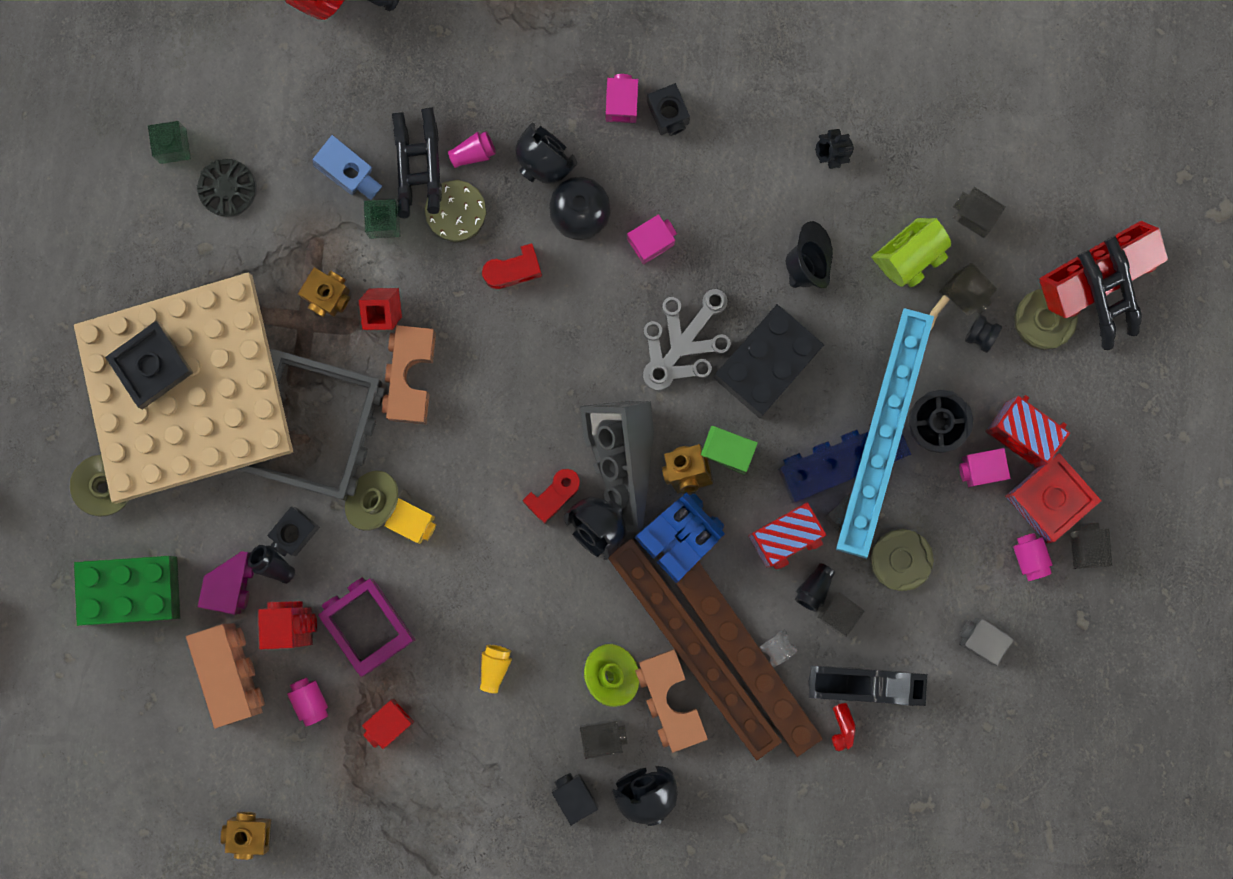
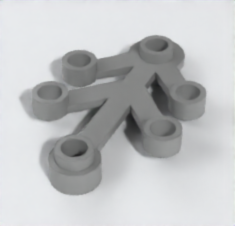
[643,289,731,390]

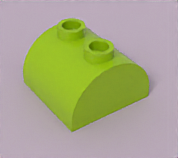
[871,218,951,288]

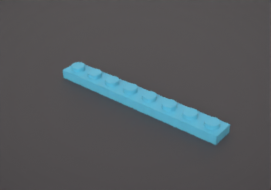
[836,308,934,559]

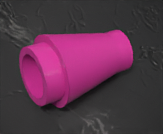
[448,131,496,168]

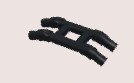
[392,107,442,219]
[1077,236,1142,350]

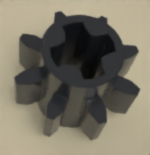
[815,129,854,169]

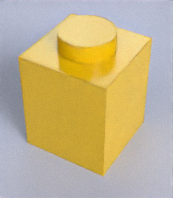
[384,498,436,544]

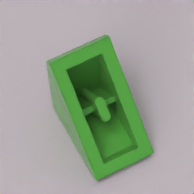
[701,426,758,475]

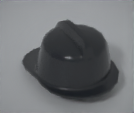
[785,221,833,288]

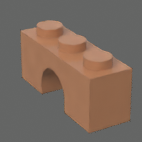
[382,325,436,425]
[635,649,708,753]

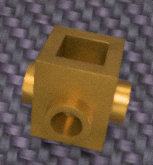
[298,268,350,317]
[662,444,713,494]
[221,812,271,860]

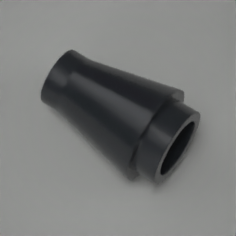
[248,545,295,584]
[795,563,836,612]

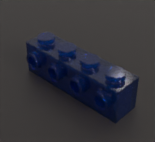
[778,424,911,504]

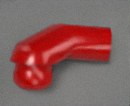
[831,703,856,751]

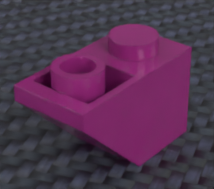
[197,551,254,615]

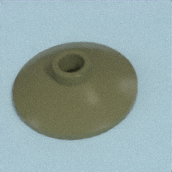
[69,455,129,517]
[345,470,398,531]

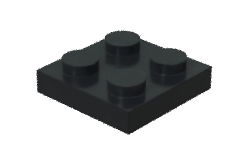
[105,321,193,410]

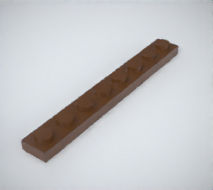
[657,536,823,757]
[608,539,782,761]

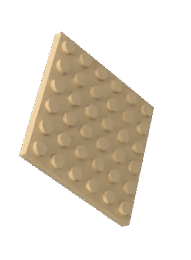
[74,272,294,504]

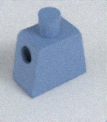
[312,135,382,201]

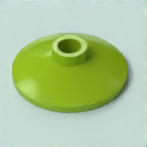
[584,644,639,707]

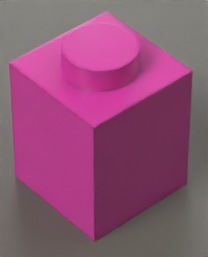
[606,74,638,123]
[627,214,677,265]
[959,448,1011,488]

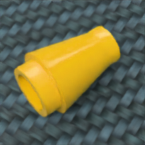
[480,645,512,694]

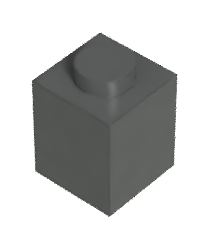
[959,618,1013,666]

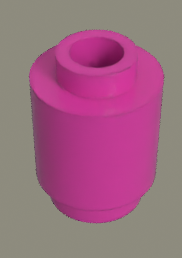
[1013,533,1053,581]
[287,677,329,727]

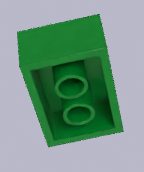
[74,556,180,626]

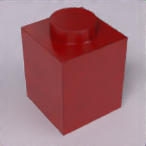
[359,288,402,330]
[362,699,414,749]

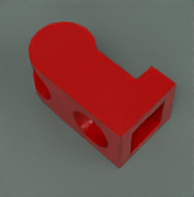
[482,243,542,289]
[522,469,580,524]

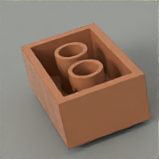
[186,623,265,729]

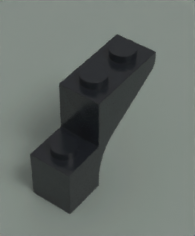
[808,666,928,706]

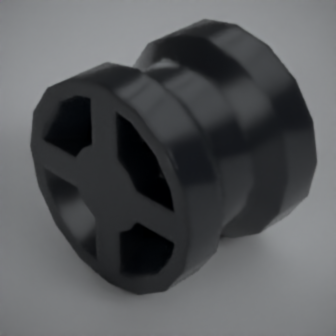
[965,314,1002,353]

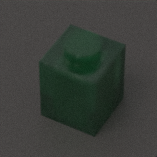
[148,121,191,164]
[364,199,401,239]

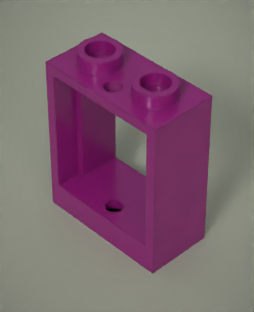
[318,577,416,677]

